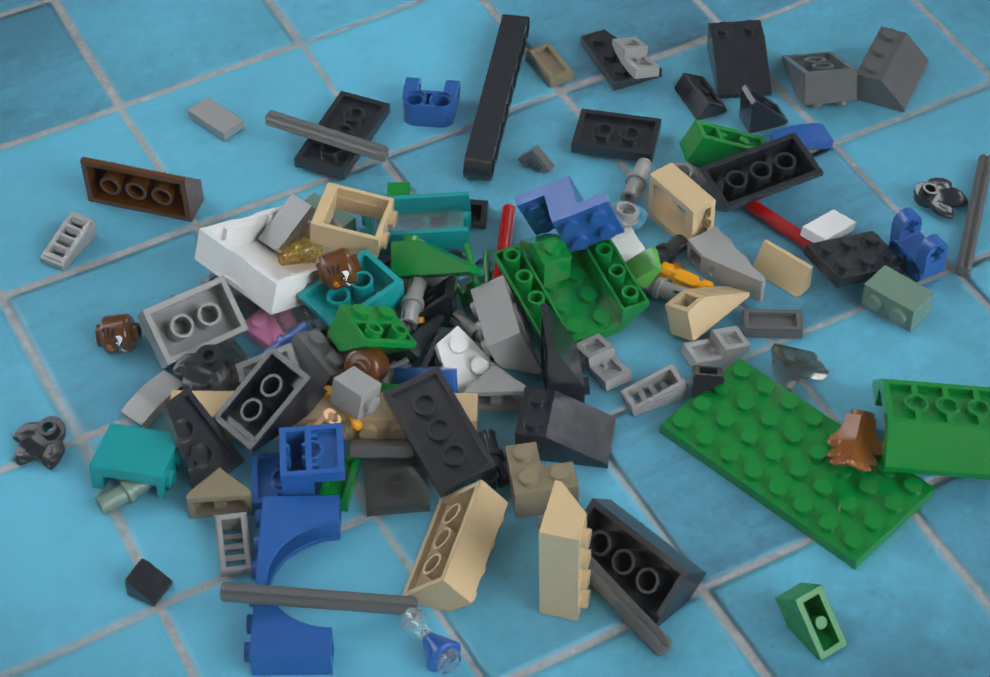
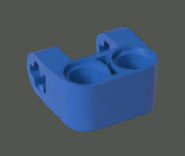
[403,77,461,128]
[888,207,948,282]

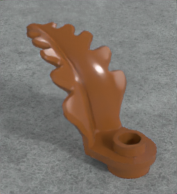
[827,409,882,472]

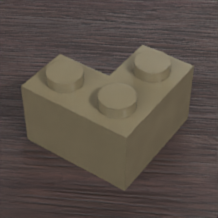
[505,442,579,518]

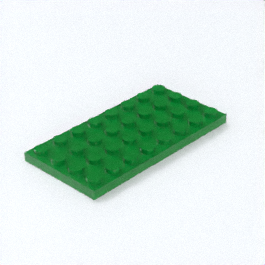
[659,358,935,569]

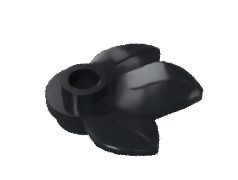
[913,177,968,219]
[173,344,231,391]
[12,416,66,470]

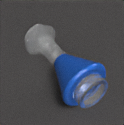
[401,608,462,674]

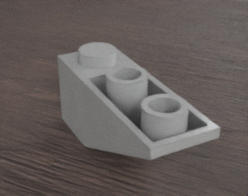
[686,227,766,302]

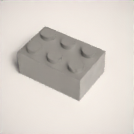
[137,275,249,370]

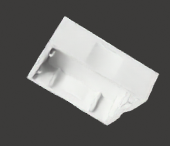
[194,205,354,315]

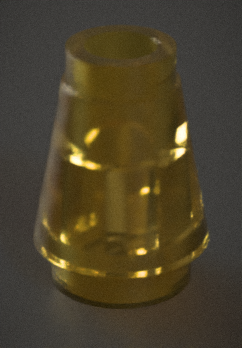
[277,235,322,266]

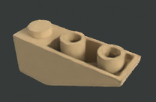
[665,285,750,341]

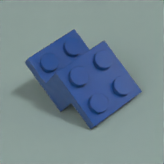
[515,175,625,253]
[251,423,346,511]

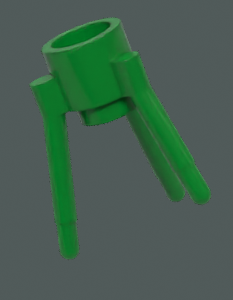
[456,243,491,311]

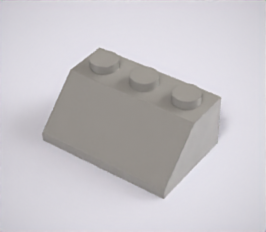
[470,275,543,374]

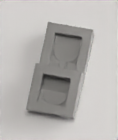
[612,36,660,79]
[680,326,751,368]
[577,333,632,392]
[120,370,184,429]

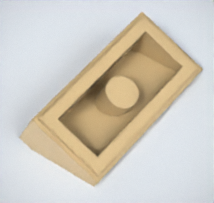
[753,239,813,297]

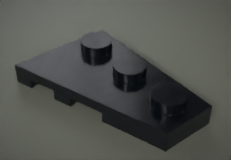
[581,29,662,91]
[161,387,245,489]

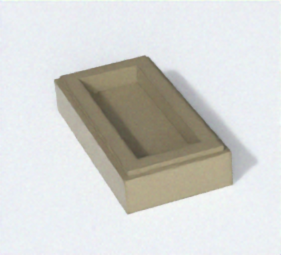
[526,43,574,88]

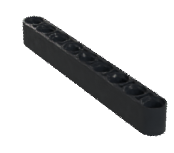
[463,14,530,181]

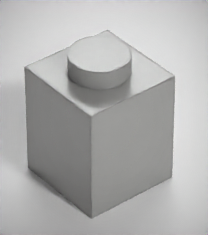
[330,366,382,420]

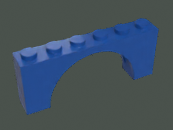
[244,495,342,676]

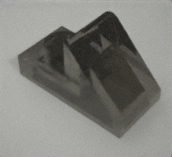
[771,343,829,391]

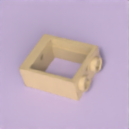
[648,162,716,246]
[310,182,398,258]

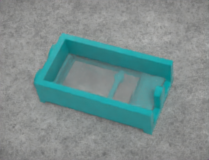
[360,191,471,254]

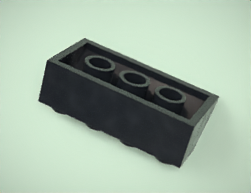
[695,132,824,212]
[585,498,706,627]

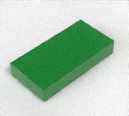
[318,454,361,512]

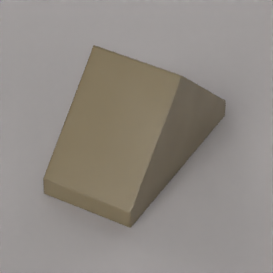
[186,468,254,519]

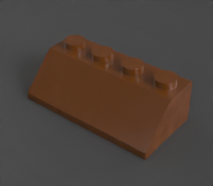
[80,157,204,222]

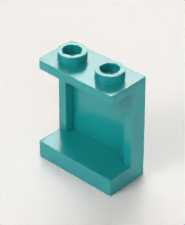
[89,423,183,499]

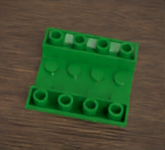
[492,239,650,343]
[872,378,990,480]

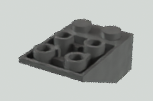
[290,326,394,388]

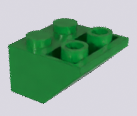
[327,304,417,354]

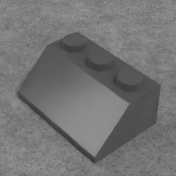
[857,26,929,112]

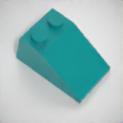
[296,248,405,327]

